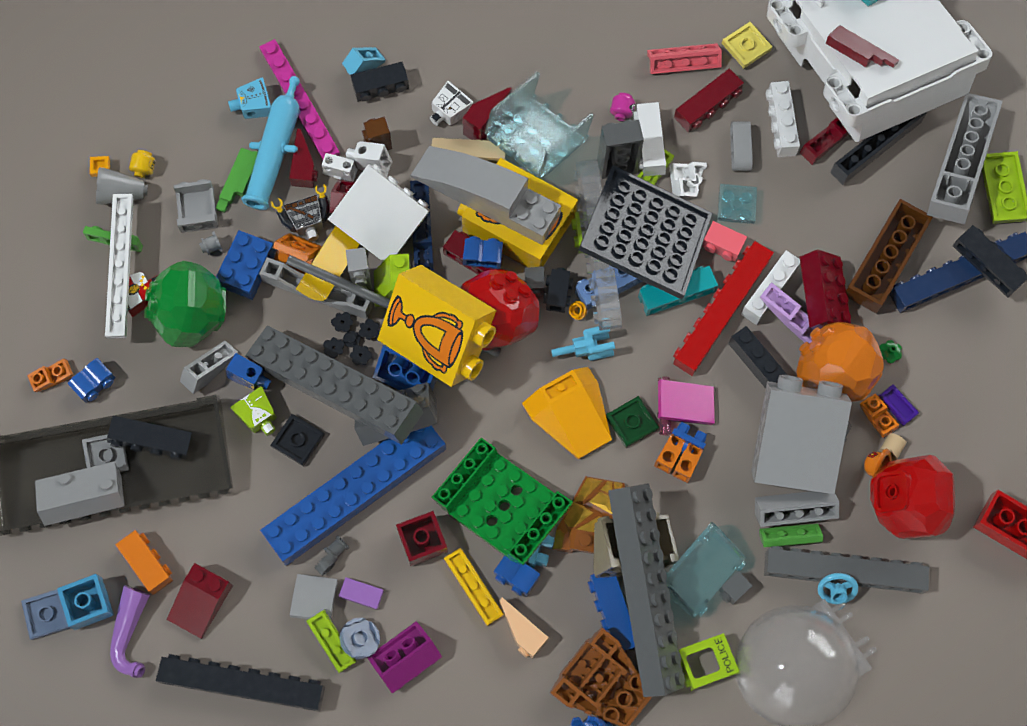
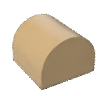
[879,433,907,460]

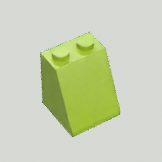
[374,254,411,307]

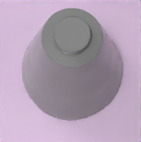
[96,167,148,205]

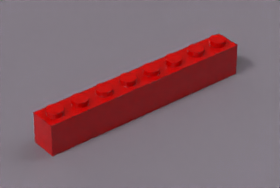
[673,241,774,376]

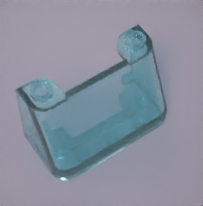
[666,522,746,618]

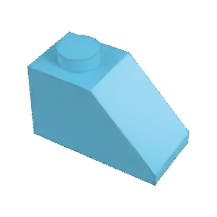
[342,47,386,75]

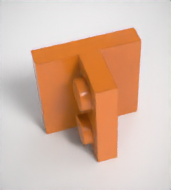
[273,233,322,274]

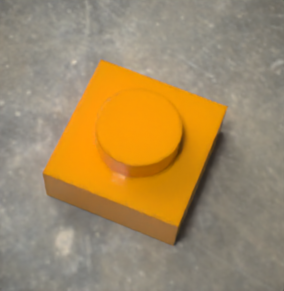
[90,156,110,177]

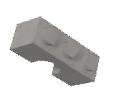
[346,248,372,290]

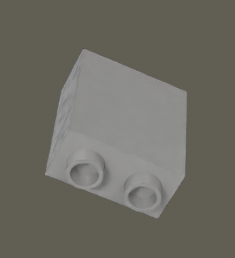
[751,375,852,494]

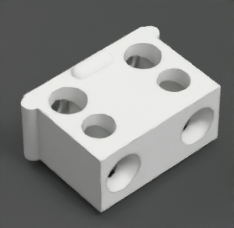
[322,153,358,181]

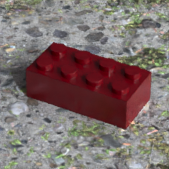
[799,249,851,329]

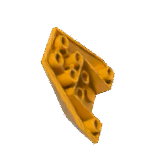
[522,367,612,459]

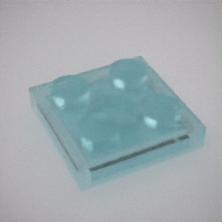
[717,184,757,224]

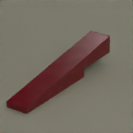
[799,117,849,165]

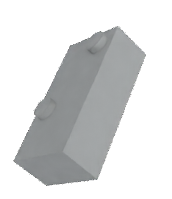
[35,461,124,526]

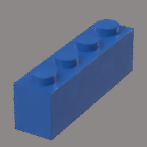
[587,574,635,652]

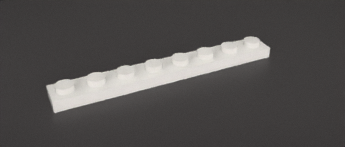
[105,194,134,339]

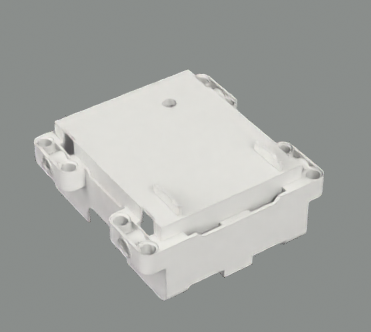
[767,0,992,142]

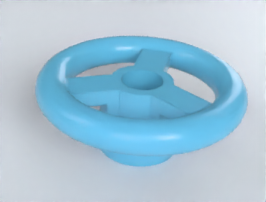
[818,573,859,604]

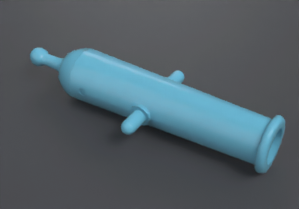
[241,76,300,210]

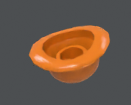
[864,448,892,477]

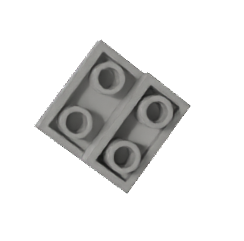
[290,574,338,619]

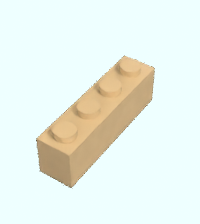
[432,138,506,164]

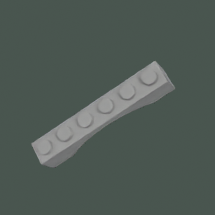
[259,257,374,320]

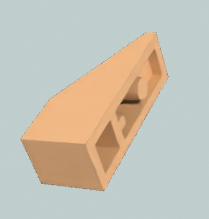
[500,597,549,659]

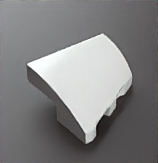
[669,162,707,200]

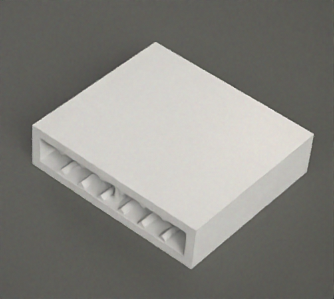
[328,164,431,261]

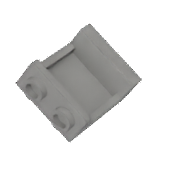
[174,179,218,233]

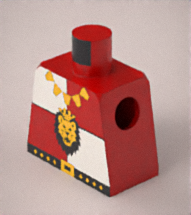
[128,272,158,317]

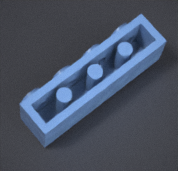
[575,266,643,310]

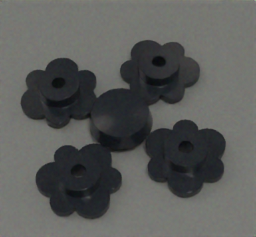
[323,312,380,365]

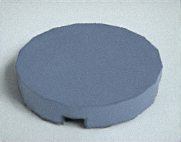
[339,618,380,659]

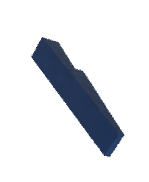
[410,180,434,272]

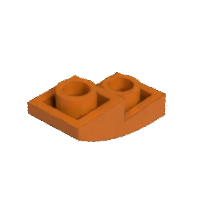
[27,358,74,392]
[860,393,899,438]

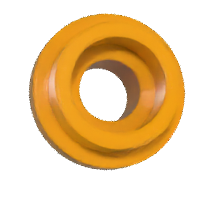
[569,301,587,320]

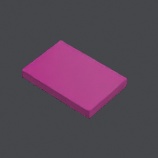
[658,380,715,425]

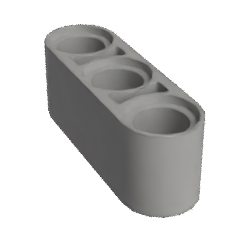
[730,121,752,171]

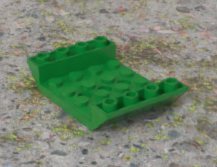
[431,438,573,566]

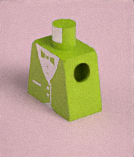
[230,386,277,436]

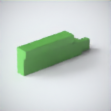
[216,148,258,213]

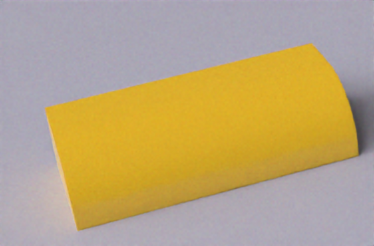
[296,226,360,301]

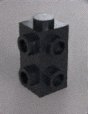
[543,268,573,313]

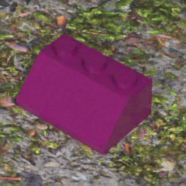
[367,621,442,694]

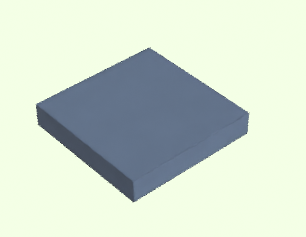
[21,590,70,640]

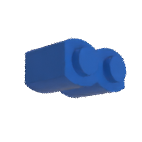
[463,236,503,269]
[68,358,116,403]
[493,556,540,597]

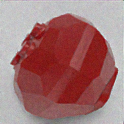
[460,269,539,351]
[870,455,955,539]

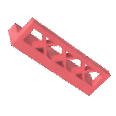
[647,43,722,74]

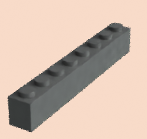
[764,546,929,594]

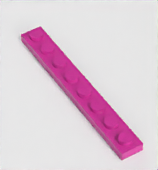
[259,39,340,160]

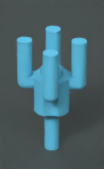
[551,324,615,361]

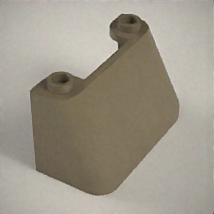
[593,512,680,578]

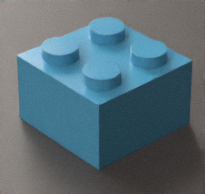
[57,574,114,630]

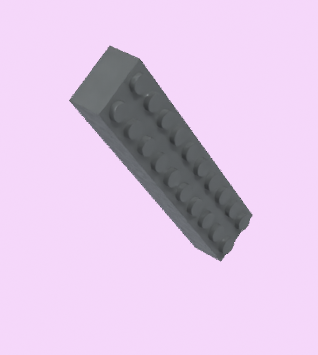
[245,325,424,445]
[608,483,685,697]

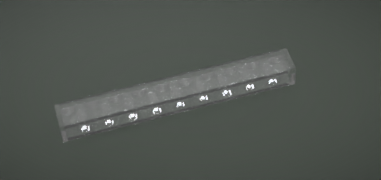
[573,159,622,331]

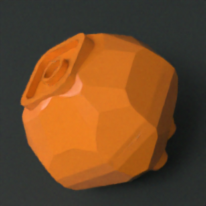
[796,322,884,402]

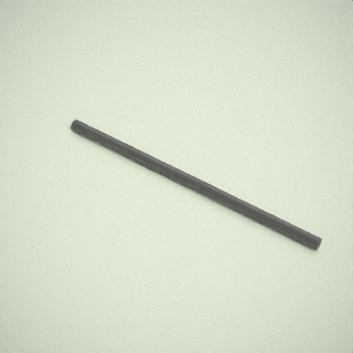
[286,255,501,357]

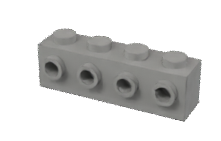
[755,491,839,527]

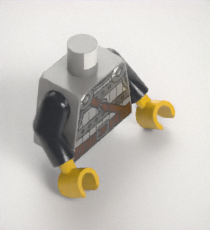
[271,184,330,242]

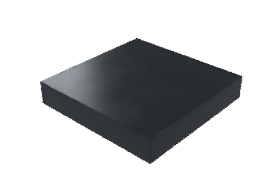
[270,414,325,467]

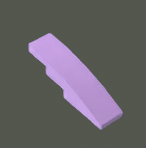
[760,282,814,343]

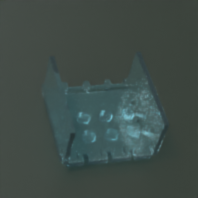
[485,72,594,178]

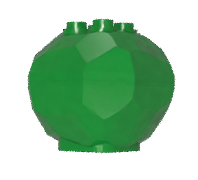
[144,261,226,347]

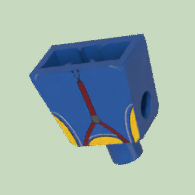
[226,353,272,391]

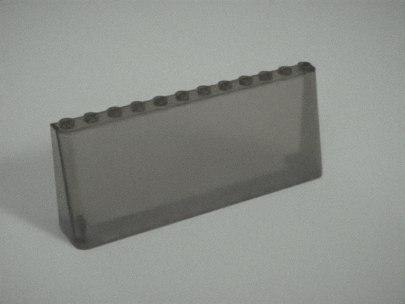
[0,395,233,536]

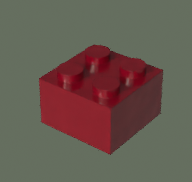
[396,511,448,566]

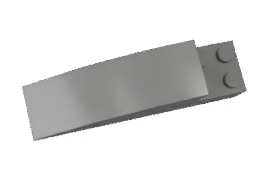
[927,93,1003,224]
[410,146,561,245]

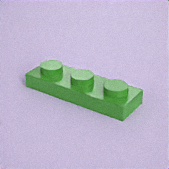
[83,226,143,253]
[759,524,823,547]

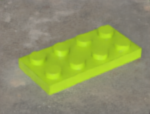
[982,151,1027,224]

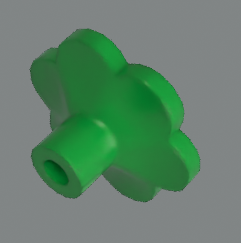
[879,340,902,364]

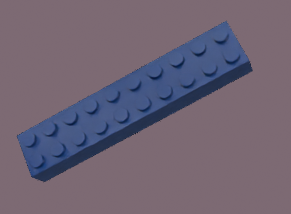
[260,426,446,566]

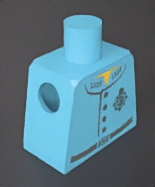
[228,78,271,119]

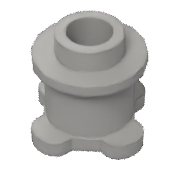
[199,231,223,255]

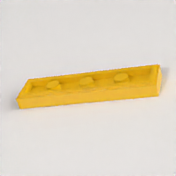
[444,547,504,626]

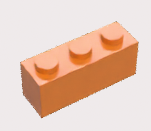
[115,530,173,595]

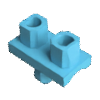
[528,535,555,568]

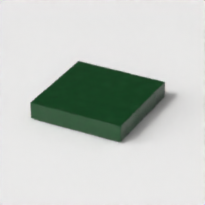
[606,396,659,448]

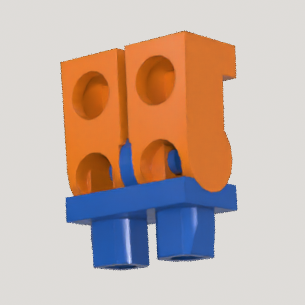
[654,422,707,483]

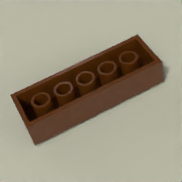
[846,199,933,314]

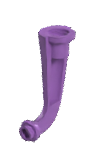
[110,585,150,678]

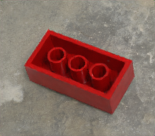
[973,490,1027,559]

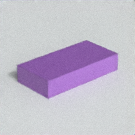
[339,577,384,610]

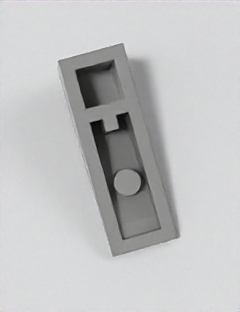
[180,341,238,394]

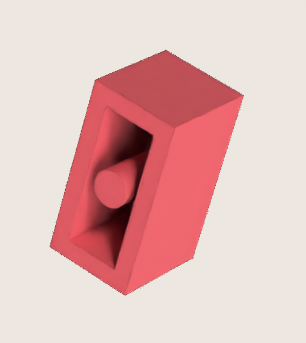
[701,221,747,262]

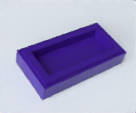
[878,384,919,426]

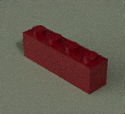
[674,68,744,132]

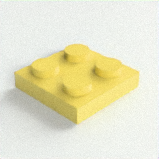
[722,22,772,69]

